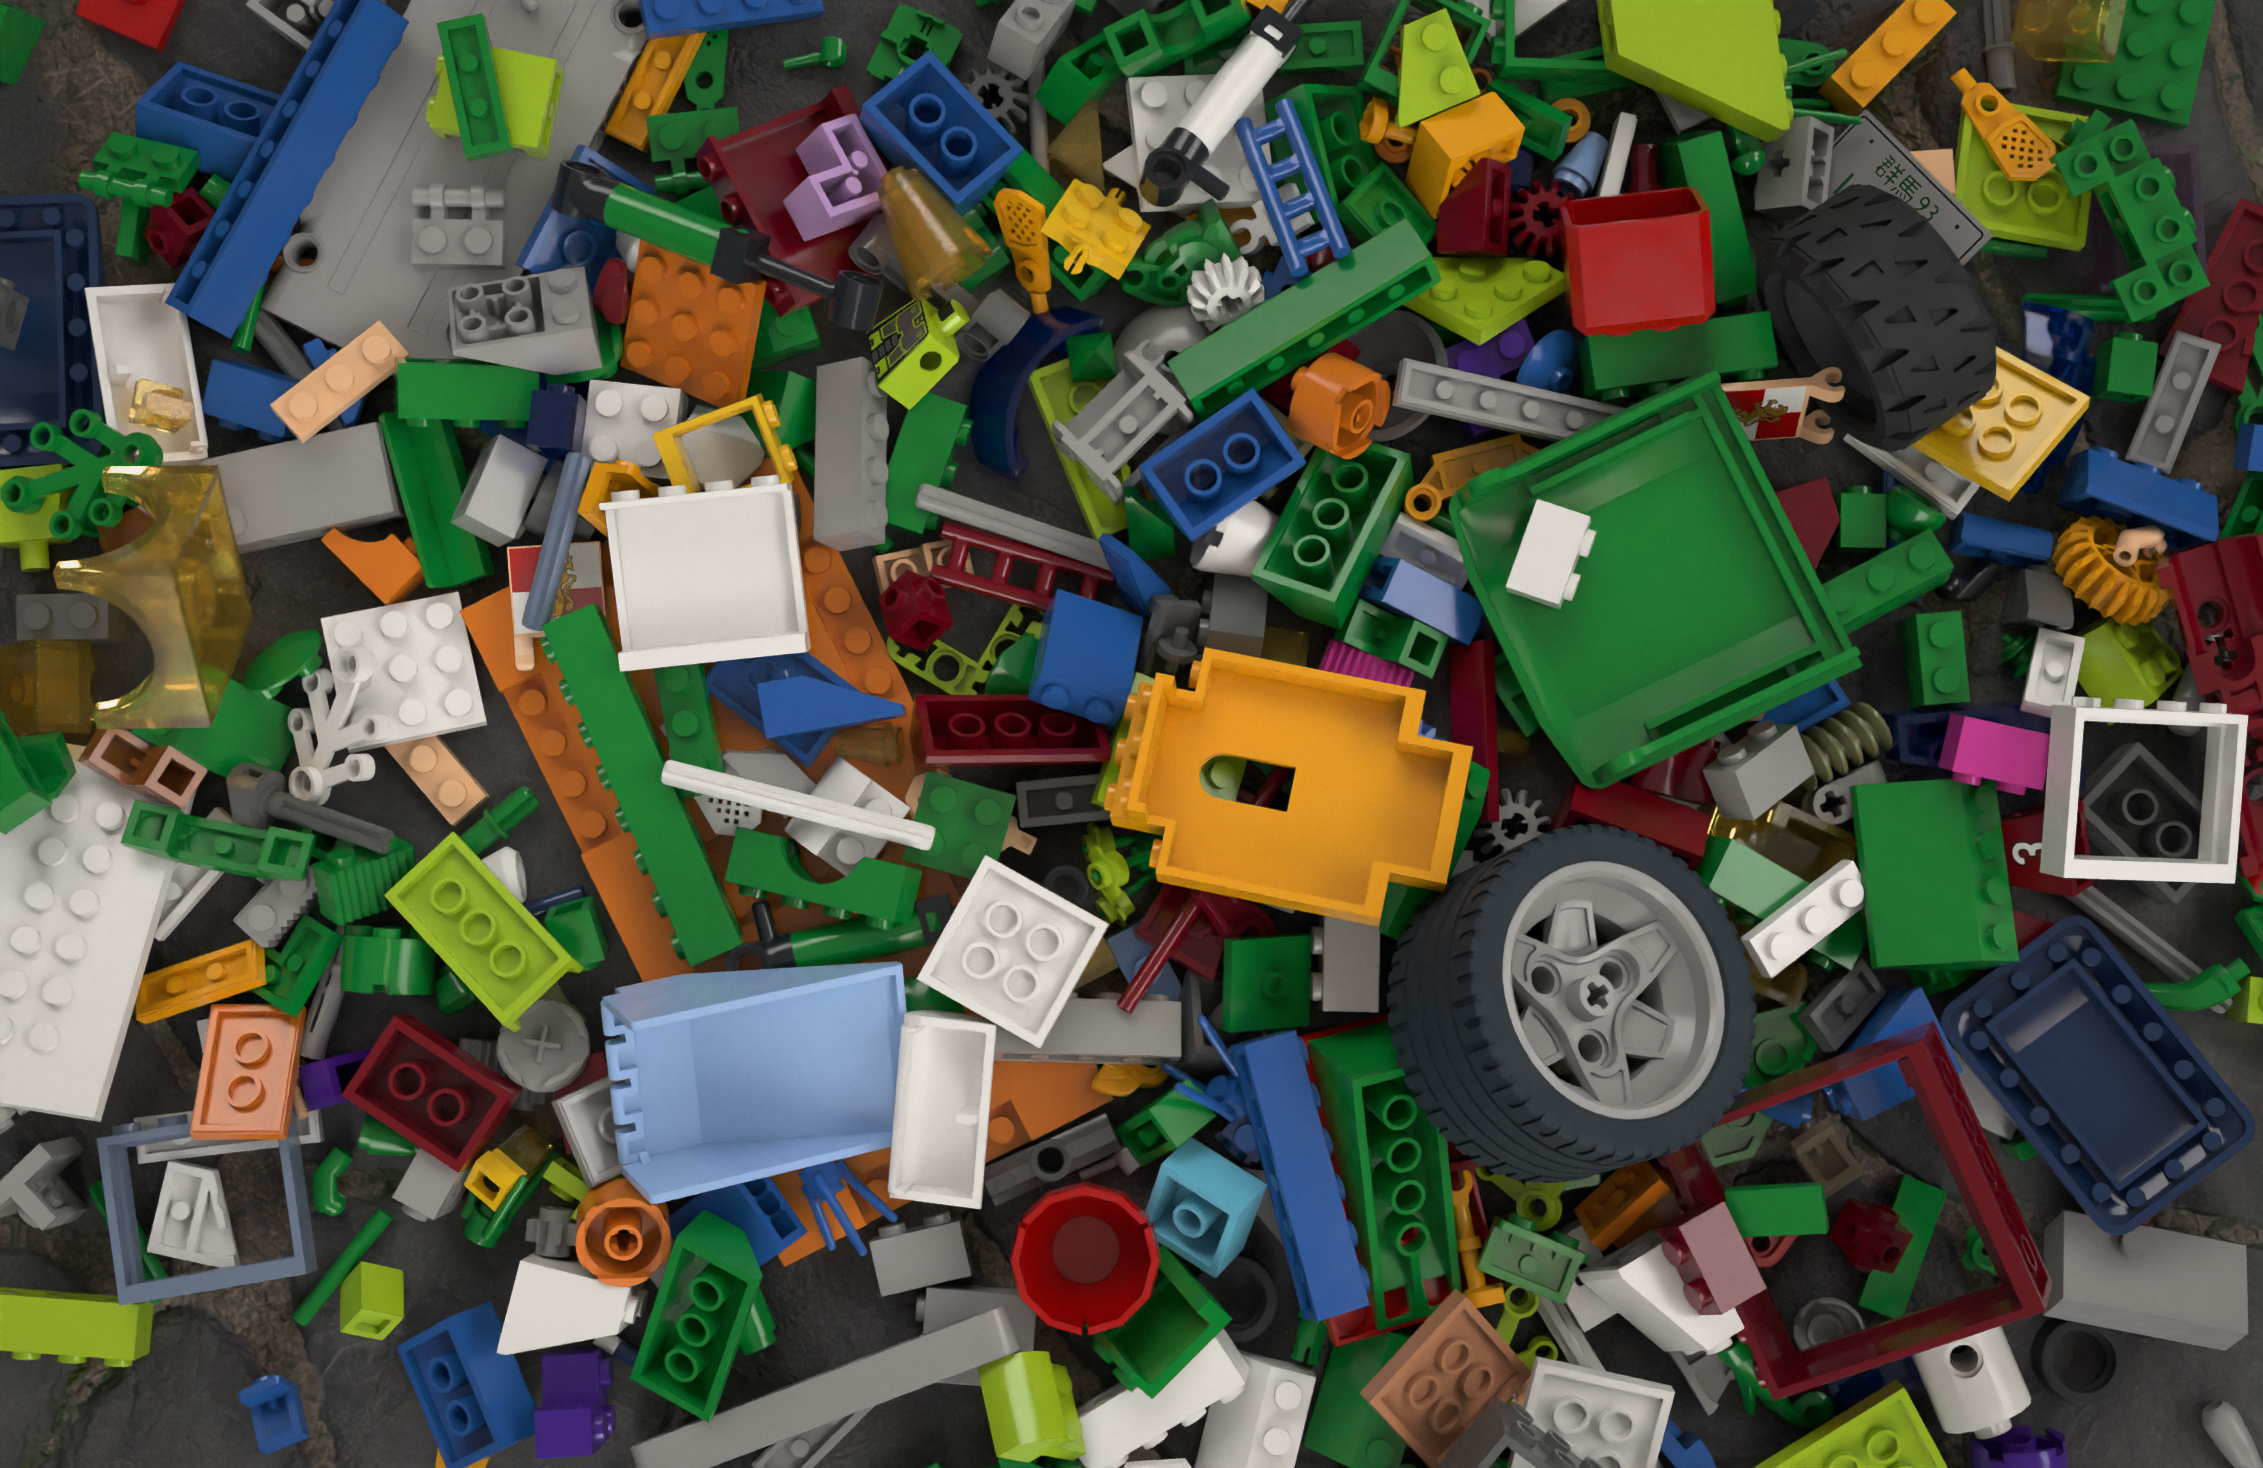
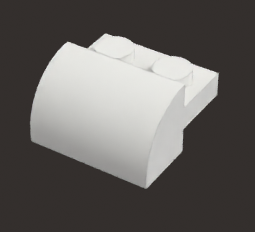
[784,755,912,876]

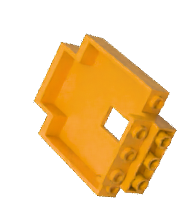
[1104,647,1473,927]

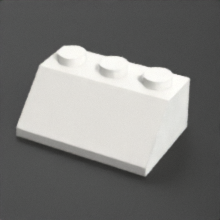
[1194,1350,1316,1468]

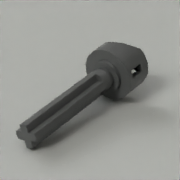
[225,762,394,854]

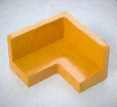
[1405,92,1525,220]

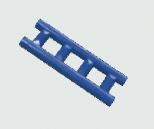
[1234,98,1351,277]

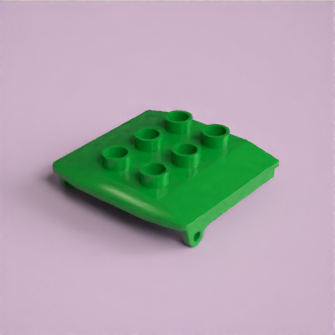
[1449,367,1862,789]

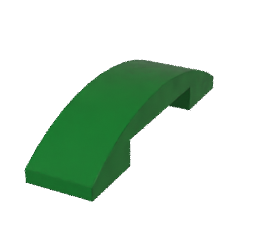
[121,800,316,881]

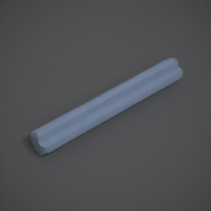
[522,451,593,631]

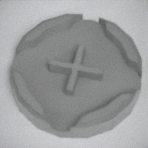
[496,1000,591,1093]

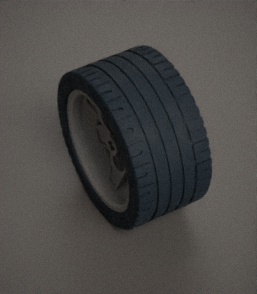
[1387,824,1757,1184]

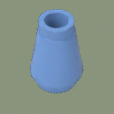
[1551,132,1609,200]

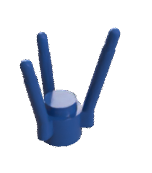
[1160,1015,1248,1122]
[798,1159,898,1256]

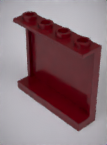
[695,85,930,318]

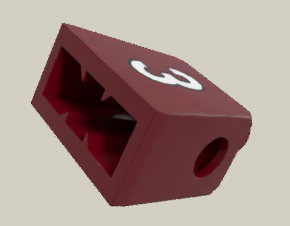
[2000,800,2093,897]

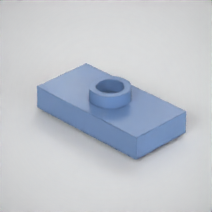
[1105,917,1182,1001]

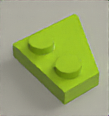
[1395,8,1481,130]

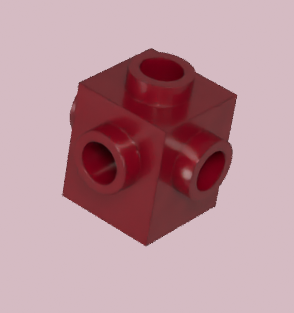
[143,186,216,268]
[878,570,953,651]
[1828,1198,1914,1274]

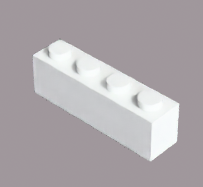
[1076,1328,1250,1468]

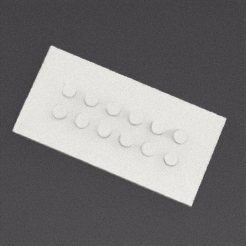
[0,743,197,1122]

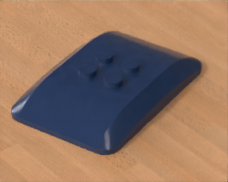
[0,193,106,468]
[1940,915,2256,1235]

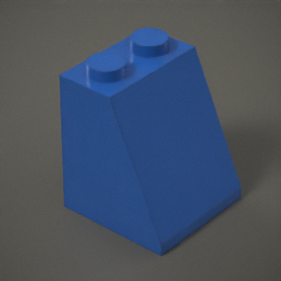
[1820,985,1963,1121]

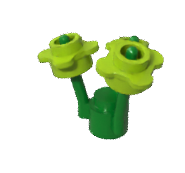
[1081,823,1163,928]

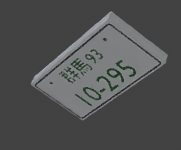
[1827,110,1994,266]

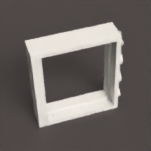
[2040,696,2248,884]

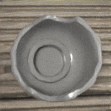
[1793,1297,1865,1351]

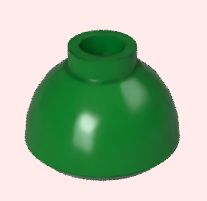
[1886,485,1946,543]

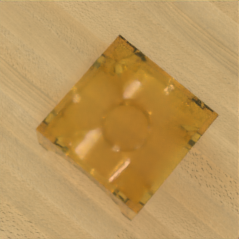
[53,465,254,729]

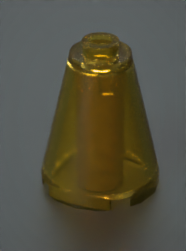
[877,166,993,301]

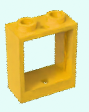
[652,393,798,494]

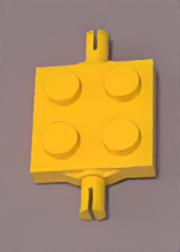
[1040,178,1151,280]

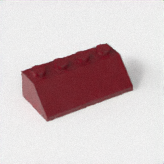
[909,694,1112,768]

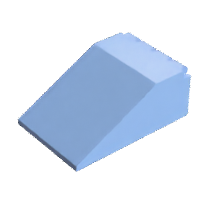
[600,961,907,1204]

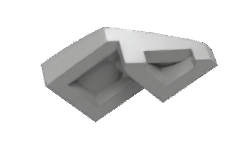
[722,748,817,819]

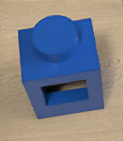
[1213,1113,1260,1165]

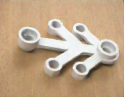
[288,646,391,806]

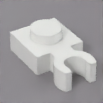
[1229,183,1315,255]

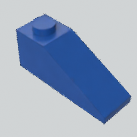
[756,669,908,741]

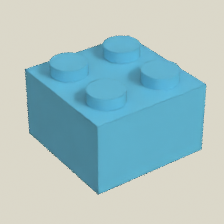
[1145,1137,1267,1279]

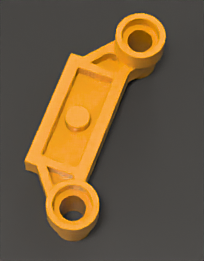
[1403,434,1539,522]

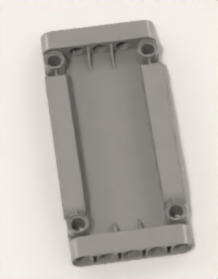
[260,0,648,377]

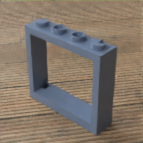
[97,1106,318,1306]

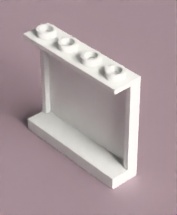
[599,475,811,672]

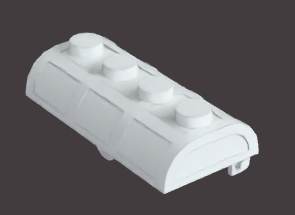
[84,283,209,471]
[888,1010,997,1209]

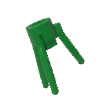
[1784,49,1862,125]
[460,1149,560,1248]

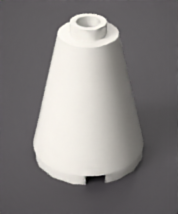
[1190,500,1280,577]

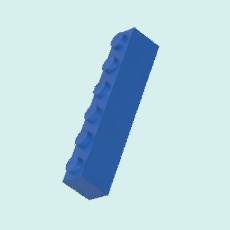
[1230,1030,1370,1322]

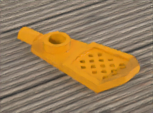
[1950,67,2056,181]
[993,188,1052,314]

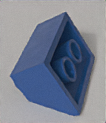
[859,50,1024,226]
[136,61,282,181]
[1138,388,1306,543]
[2056,446,2219,552]
[397,1301,537,1468]

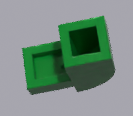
[1333,598,1449,679]

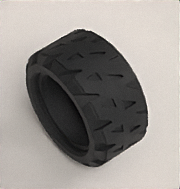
[1756,184,1997,452]

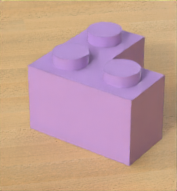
[783,113,899,242]

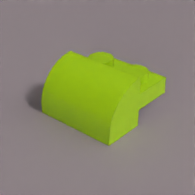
[978,1351,1086,1463]

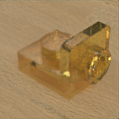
[129,378,194,434]

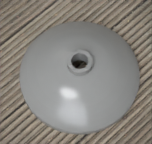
[1111,302,1222,436]

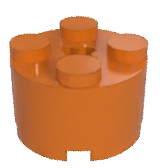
[1286,352,1391,459]
[575,1178,671,1287]

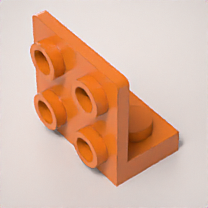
[1574,1159,1684,1251]

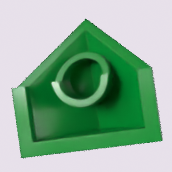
[741,371,817,459]

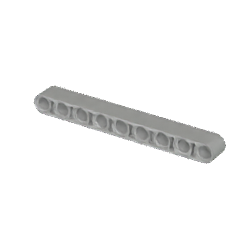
[629,1304,1021,1468]

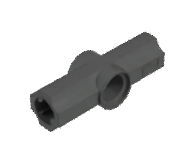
[984,1112,1122,1206]

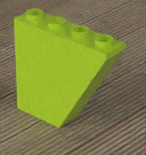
[1596,0,1794,142]

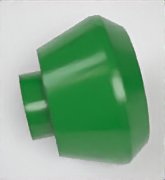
[434,965,480,1016]

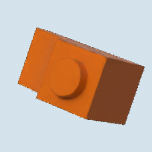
[321,527,425,605]

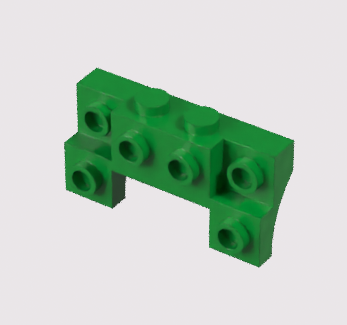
[2049,119,2210,325]

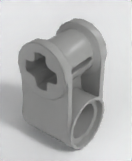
[1800,759,1888,826]

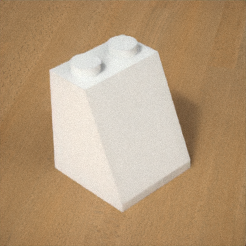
[1577,1229,1745,1355]
[496,1252,648,1355]

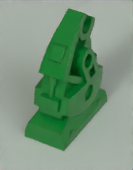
[1119,197,1249,307]

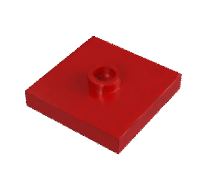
[75,0,186,53]

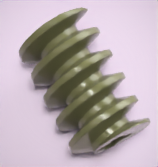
[1800,702,1893,791]

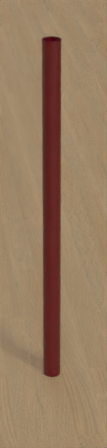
[1116,765,1294,1015]

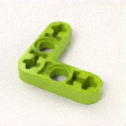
[887,604,1045,695]

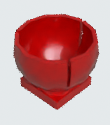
[1009,1181,1161,1335]

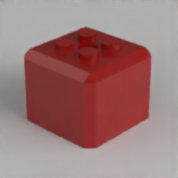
[1558,187,1715,337]

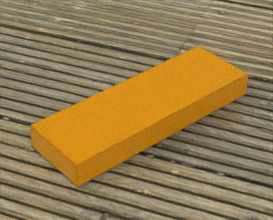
[604,32,706,154]
[135,939,266,1025]

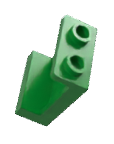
[1085,1245,1232,1399]

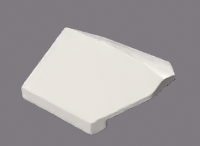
[681,405,766,490]

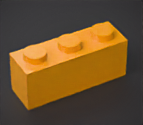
[1818,0,1957,116]

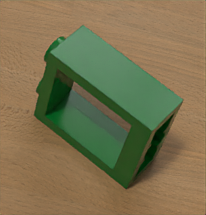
[1356,0,1492,120]

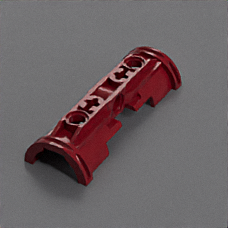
[2152,532,2263,878]

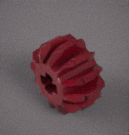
[1508,181,1575,259]

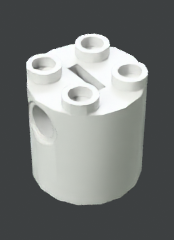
[1912,1326,2032,1439]

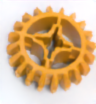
[2052,515,2171,626]

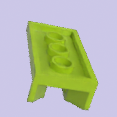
[384,831,584,1033]

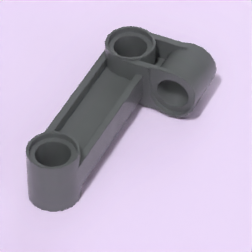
[848,213,1031,362]

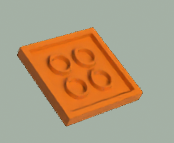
[620,240,767,408]

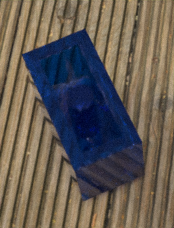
[526,384,587,461]

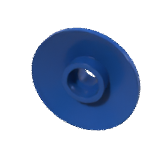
[1515,329,1577,394]

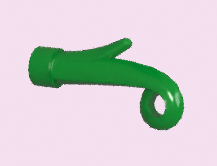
[1716,1334,1834,1428]

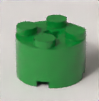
[340,924,437,995]

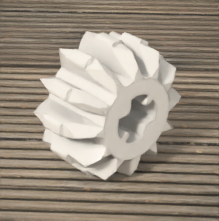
[1187,253,1265,332]

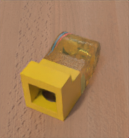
[464,1124,554,1212]

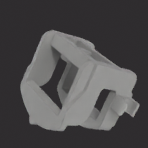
[1051,339,1196,506]

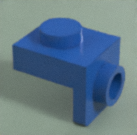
[238,1375,310,1455]

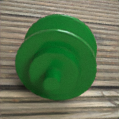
[1998,632,2035,679]

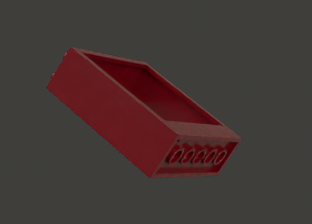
[1658,1020,2053,1401]

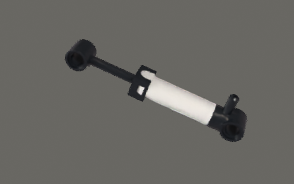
[1139,0,1314,207]

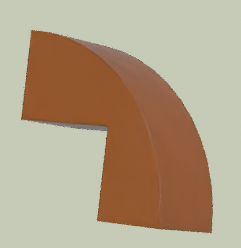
[77,721,208,809]

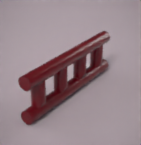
[929,520,1115,613]

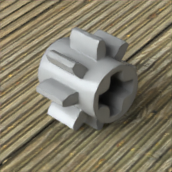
[525,1206,576,1257]

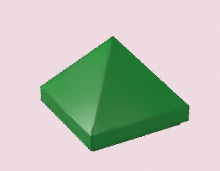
[1065,332,1117,383]

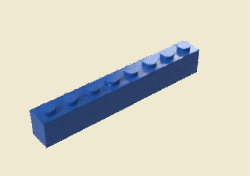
[165,0,409,339]

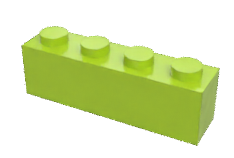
[0,1287,154,1367]

